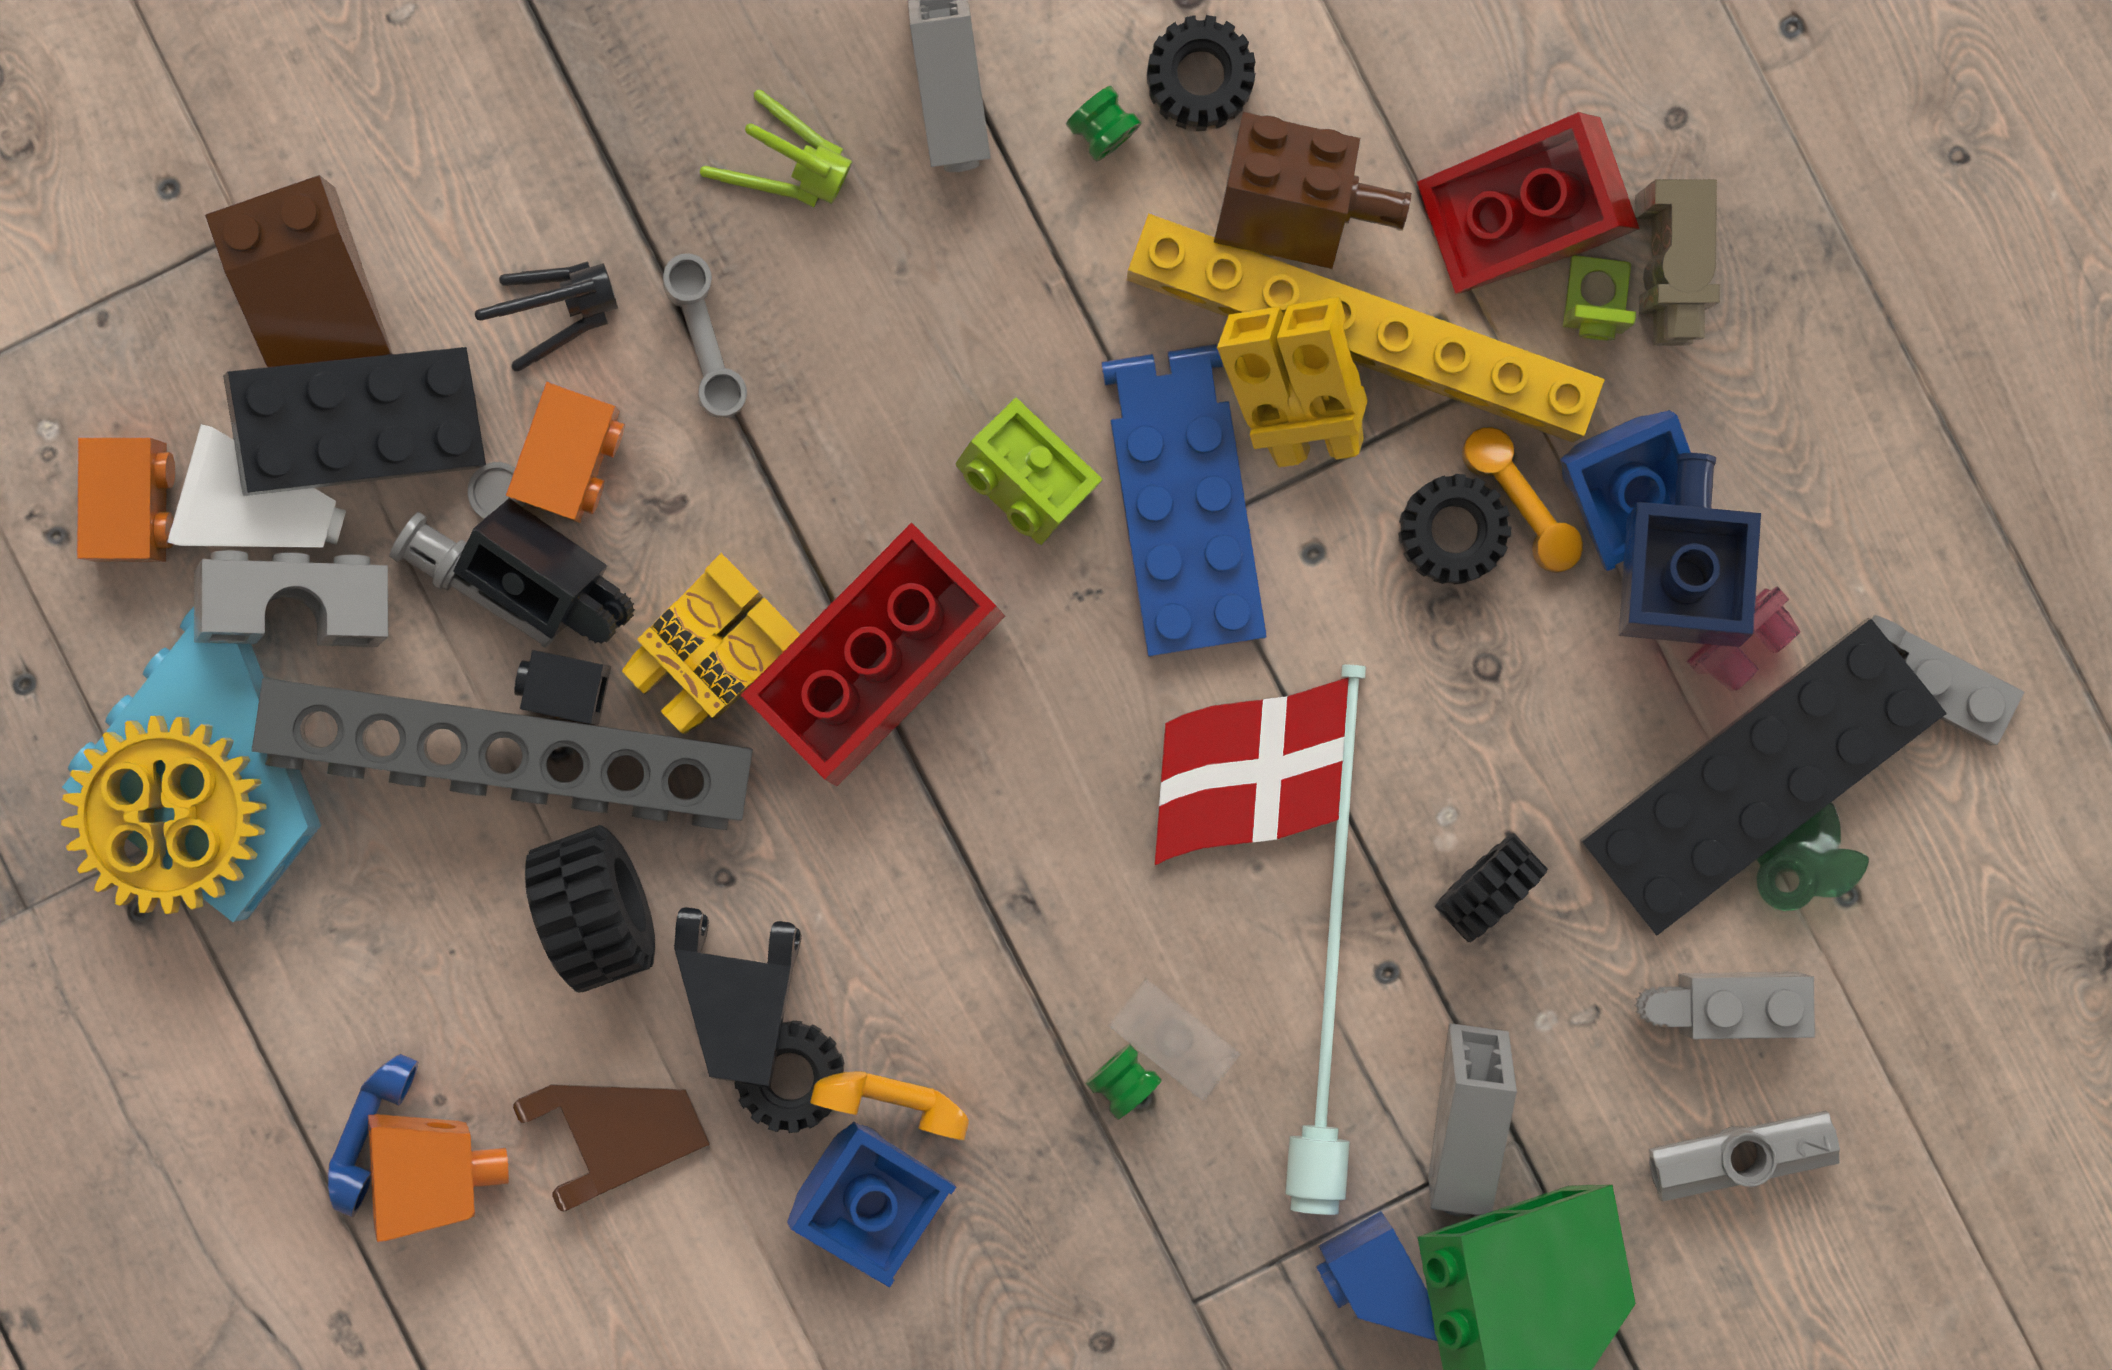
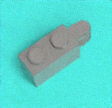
[1634,972,1815,1039]

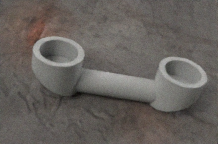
[663,254,747,418]

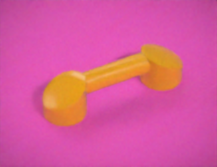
[1462,427,1583,573]
[810,1071,969,1140]

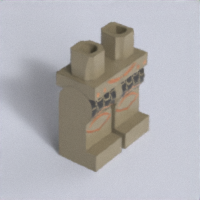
[1635,179,1720,346]

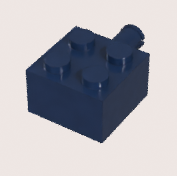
[1618,453,1761,647]

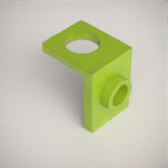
[1563,255,1636,341]

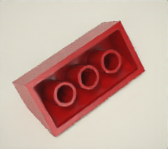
[741,522,1005,786]

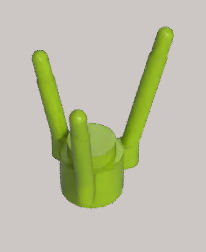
[700,90,852,208]

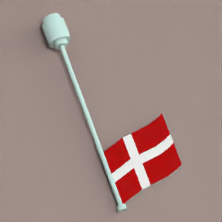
[1155,665,1366,1215]

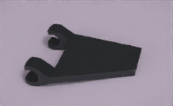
[674,907,802,1087]

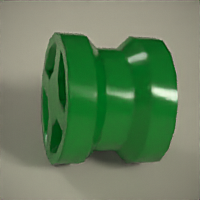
[1066,86,1142,162]
[1085,1044,1162,1120]

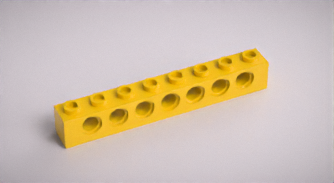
[1126,213,1605,443]

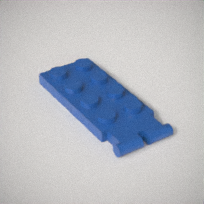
[1101,344,1267,657]

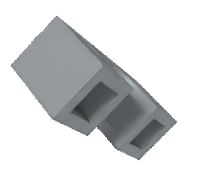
[194,550,388,647]

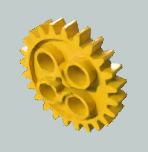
[61,716,267,914]

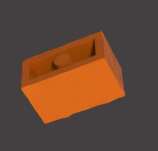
[506,382,625,523]
[77,438,175,562]

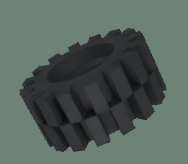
[1147,15,1256,131]
[1398,474,1512,585]
[1435,833,1548,942]
[734,1020,845,1133]

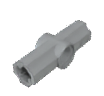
[1648,1111,1840,1201]

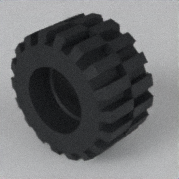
[525,825,655,993]

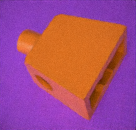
[368,1114,509,1242]

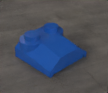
[1560,410,1712,571]
[787,1122,956,1288]

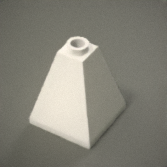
[168,424,346,547]

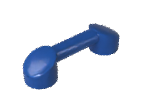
[328,1054,419,1217]

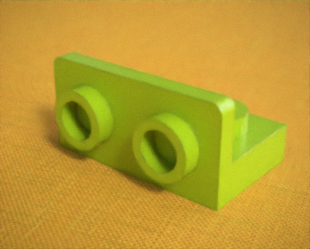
[955,397,1103,545]

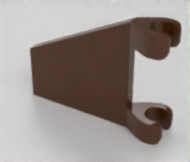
[513,1084,710,1211]

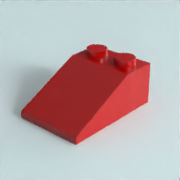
[1417,112,1640,294]

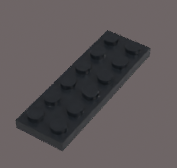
[1580,618,1947,936]

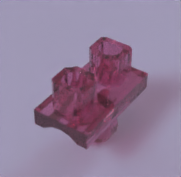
[1686,586,1801,691]

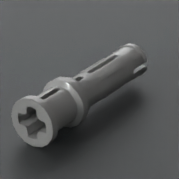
[389,512,556,648]

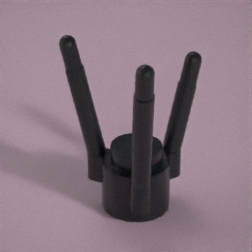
[475,261,618,372]

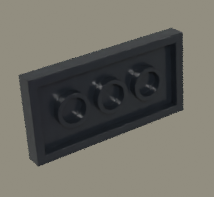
[223,347,486,496]

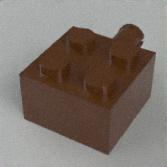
[1214,112,1412,269]

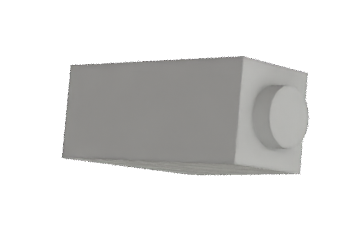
[908,0,991,172]
[1428,1023,1517,1217]

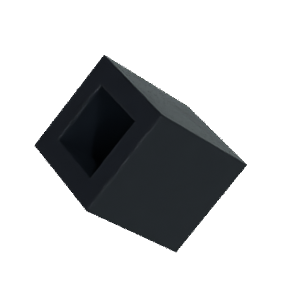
[514,650,611,724]

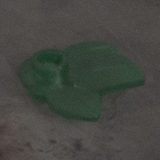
[1756,803,1869,911]

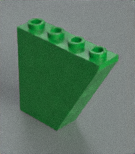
[1417,1185,1636,1370]

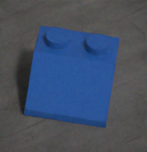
[1316,1211,1437,1341]

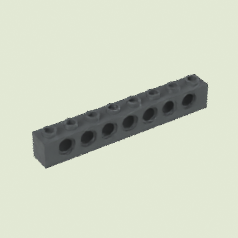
[252,678,753,830]

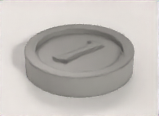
[468,462,526,519]

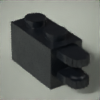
[453,498,635,644]

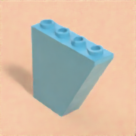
[62,607,321,922]

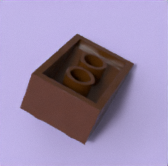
[205,175,393,367]

